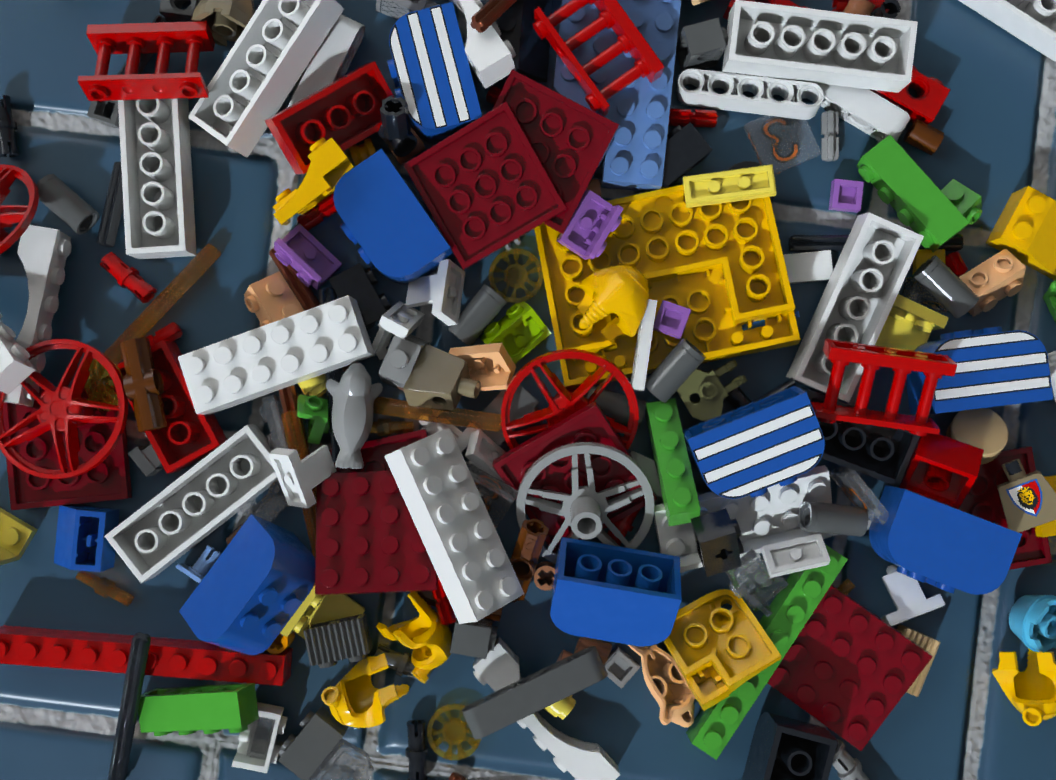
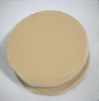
[946,408,1009,464]

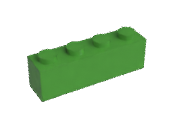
[856,135,970,253]
[645,398,701,526]
[138,683,259,736]

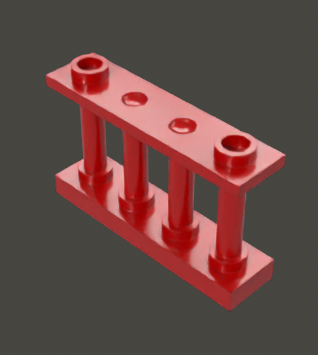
[533,0,665,117]
[77,21,215,101]
[811,339,957,436]

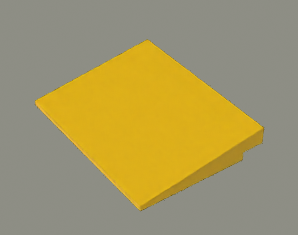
[534,184,801,389]

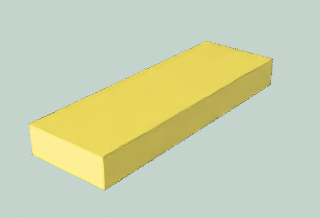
[683,164,777,208]

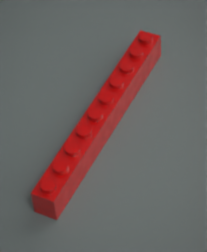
[0,625,293,686]

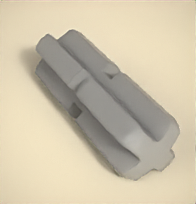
[821,110,839,162]

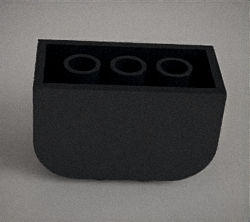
[742,712,838,780]

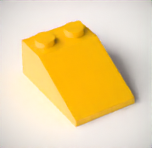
[986,186,1056,281]

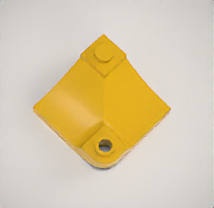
[273,137,354,226]
[663,589,781,711]

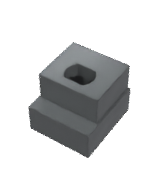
[87,100,119,129]
[128,444,164,477]

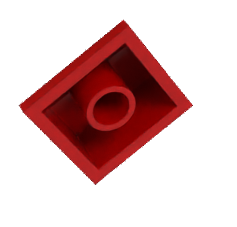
[899,433,984,509]

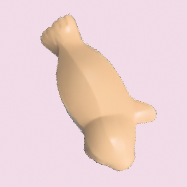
[628,645,696,728]

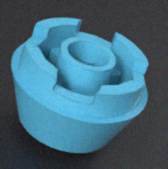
[1009,595,1056,652]

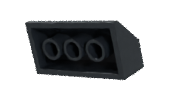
[495,0,553,82]
[801,387,920,487]

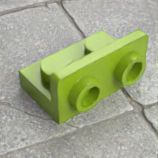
[480,301,552,364]

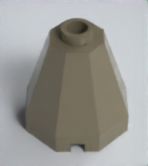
[192,0,255,46]

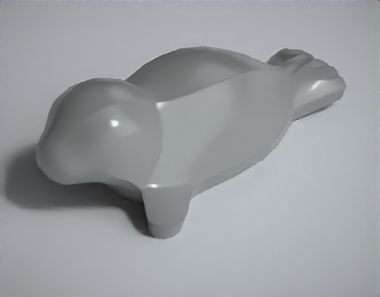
[326,363,383,469]

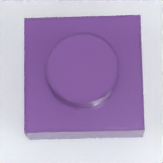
[829,179,864,213]
[653,300,691,340]

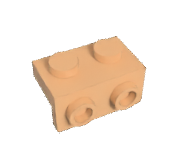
[959,249,1026,317]
[244,271,305,327]
[448,343,516,391]

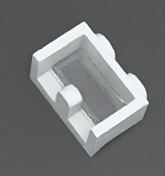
[231,702,288,773]

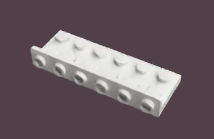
[654,465,838,573]

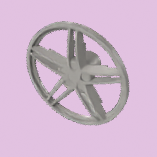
[516,442,654,564]

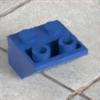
[54,505,120,572]

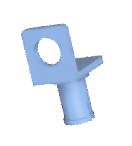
[176,544,222,583]

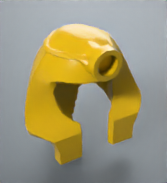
[577,265,649,343]
[376,591,452,684]
[992,648,1056,726]
[321,653,410,728]

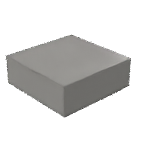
[604,646,641,689]

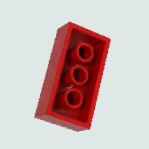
[265,61,394,174]
[115,340,227,473]

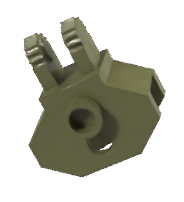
[677,359,747,421]

